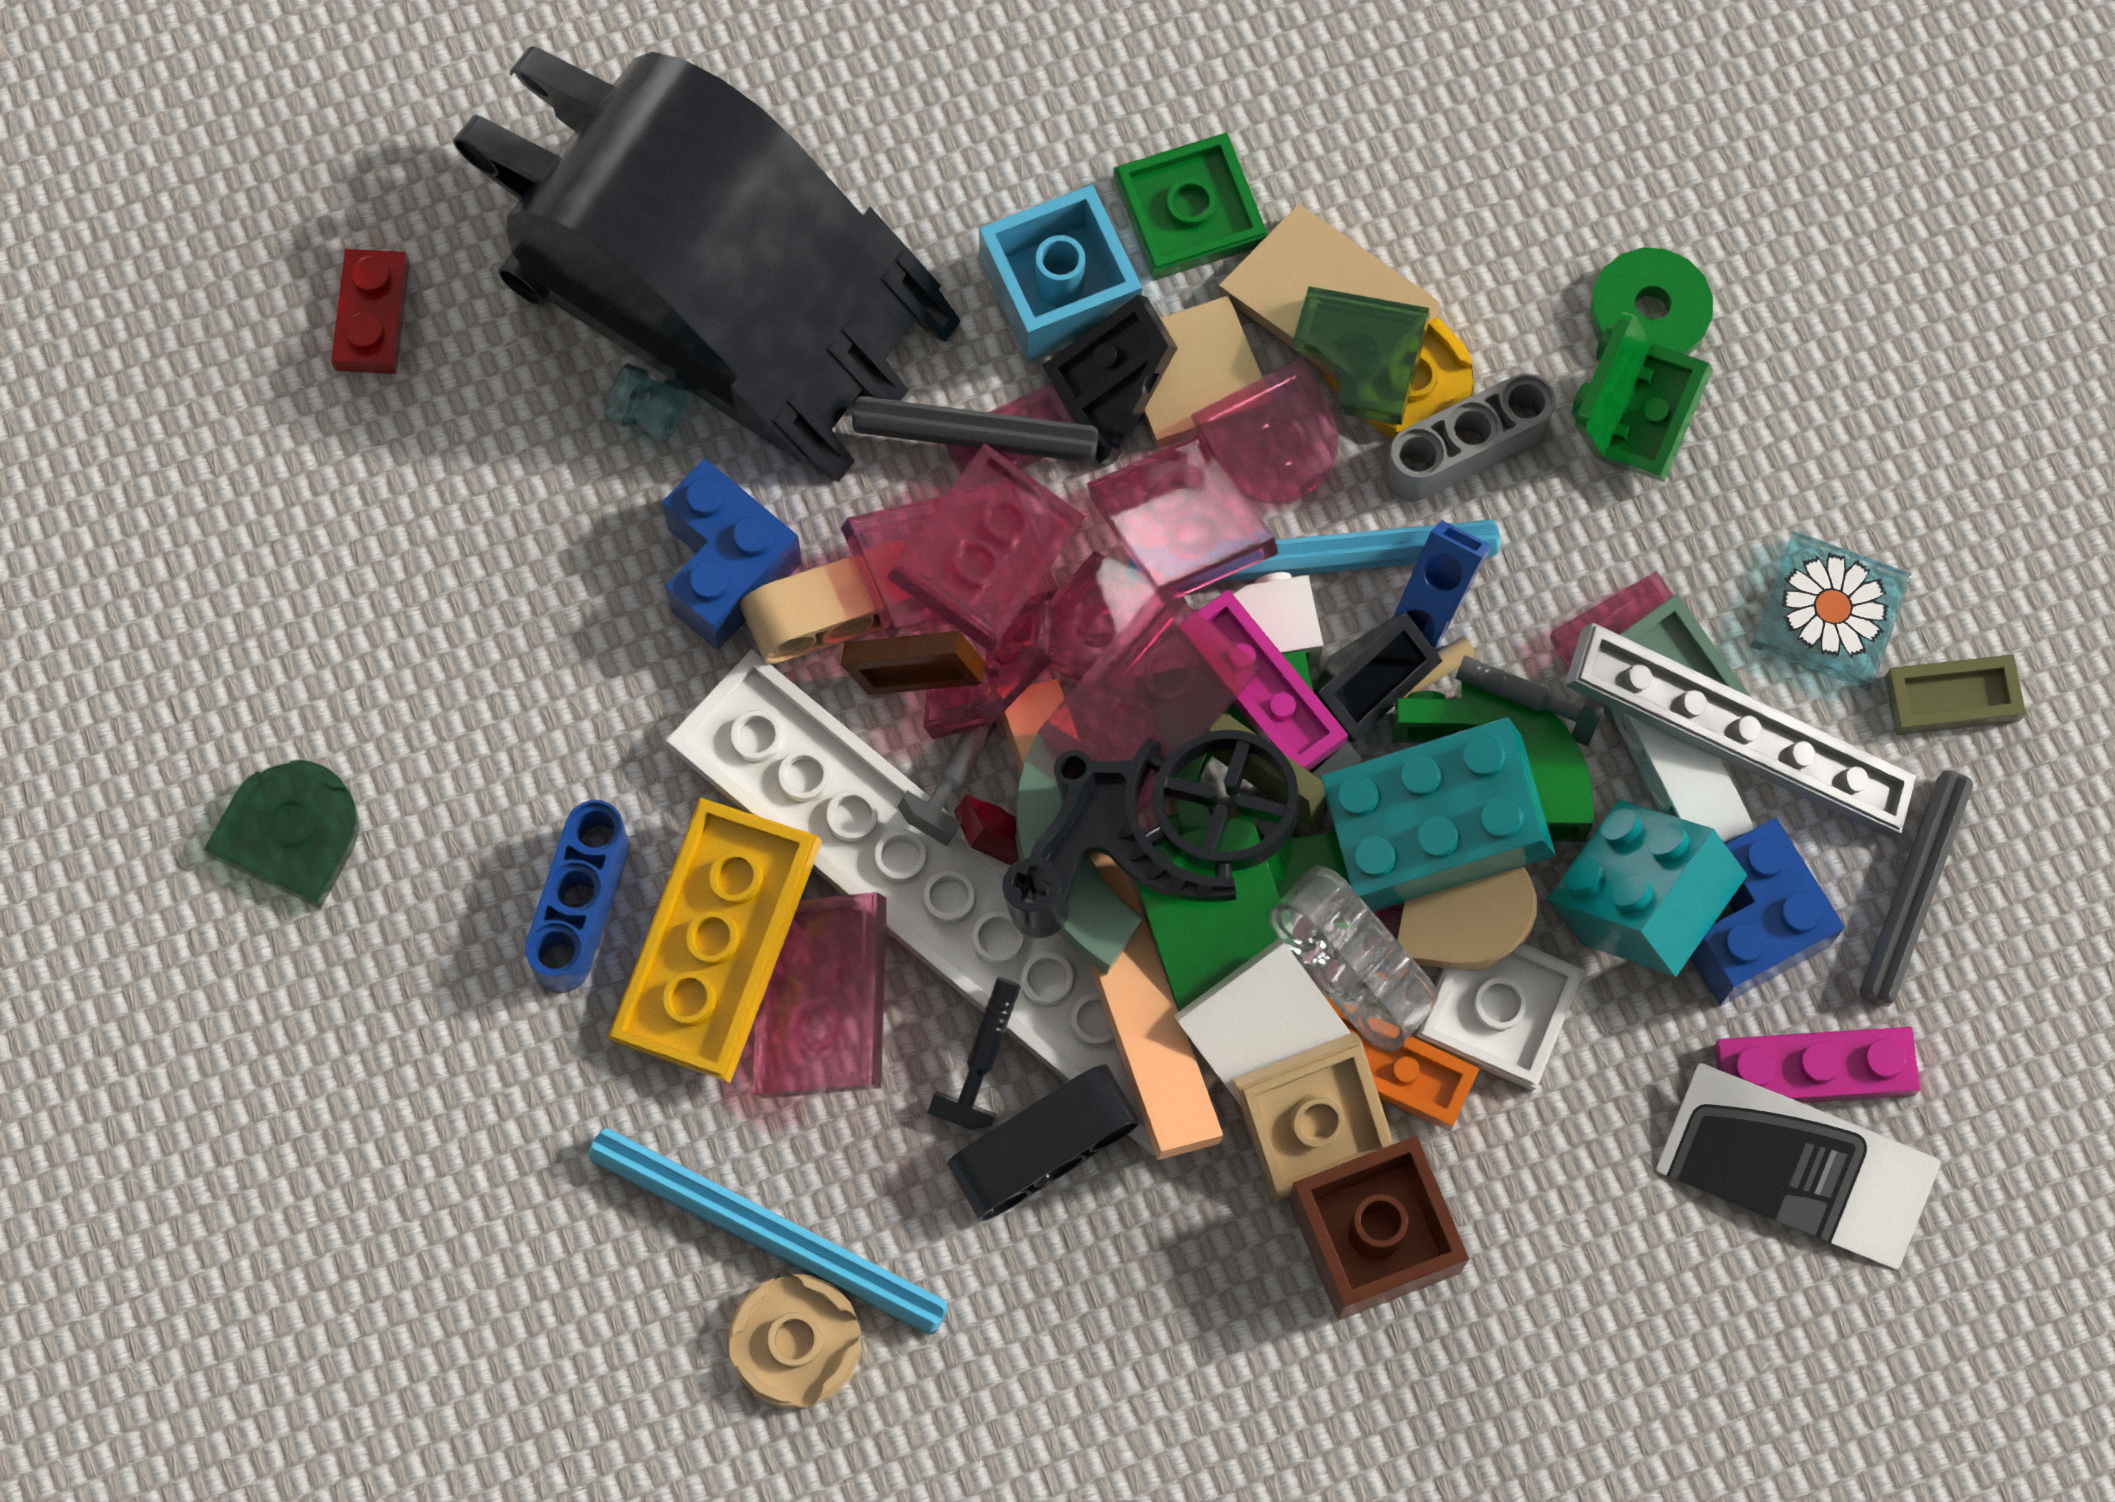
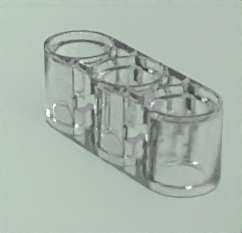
[1269,865,1438,1051]

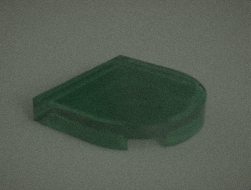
[203,760,359,909]

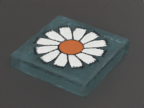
[1750,530,1912,691]

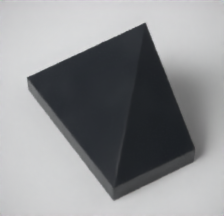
[1313,612,1443,742]

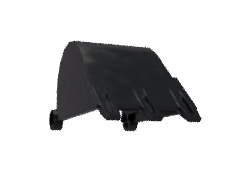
[453,46,961,482]

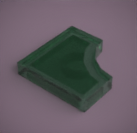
[1294,286,1430,425]

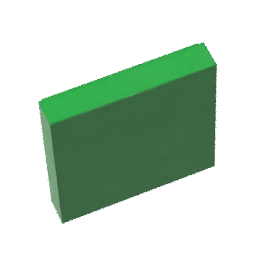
[1113,132,1268,281]

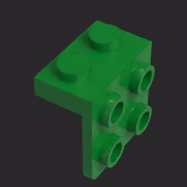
[1572,312,1712,483]

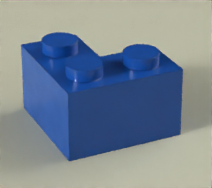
[662,458,802,651]
[1690,817,1845,1007]

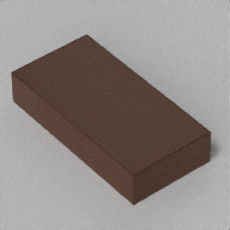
[841,631,986,695]

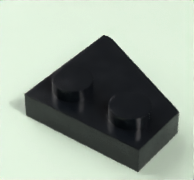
[1042,294,1178,465]

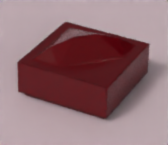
[954,794,1019,866]

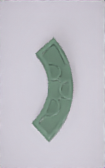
[1015,721,1144,975]

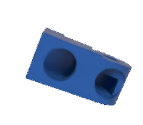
[1393,520,1493,651]

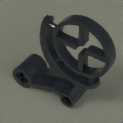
[1002,730,1300,938]

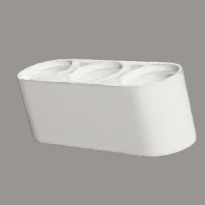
[1612,708,1754,844]

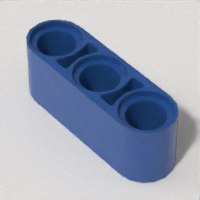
[525,800,630,993]

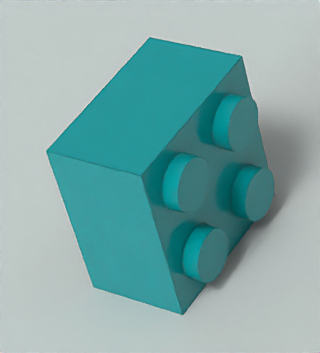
[1547,800,1748,977]

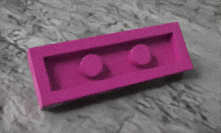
[1177,589,1348,771]
[1714,1027,1921,1103]

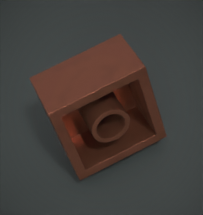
[1288,1135,1469,1321]

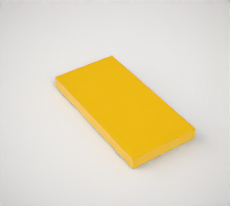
[607,798,822,1083]

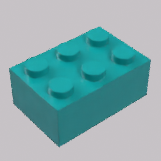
[1321,717,1556,913]

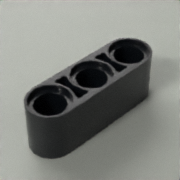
[947,1064,1141,1222]

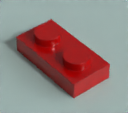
[331,249,410,374]

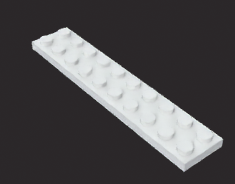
[666,649,1220,1156]

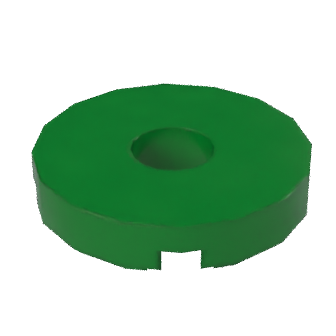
[1589,247,1713,355]

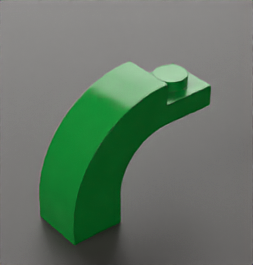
[1392,681,1594,842]

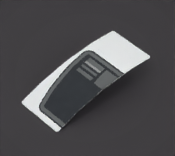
[1657,1063,1941,1269]

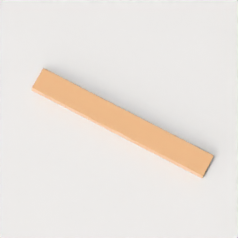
[995,678,1224,1160]

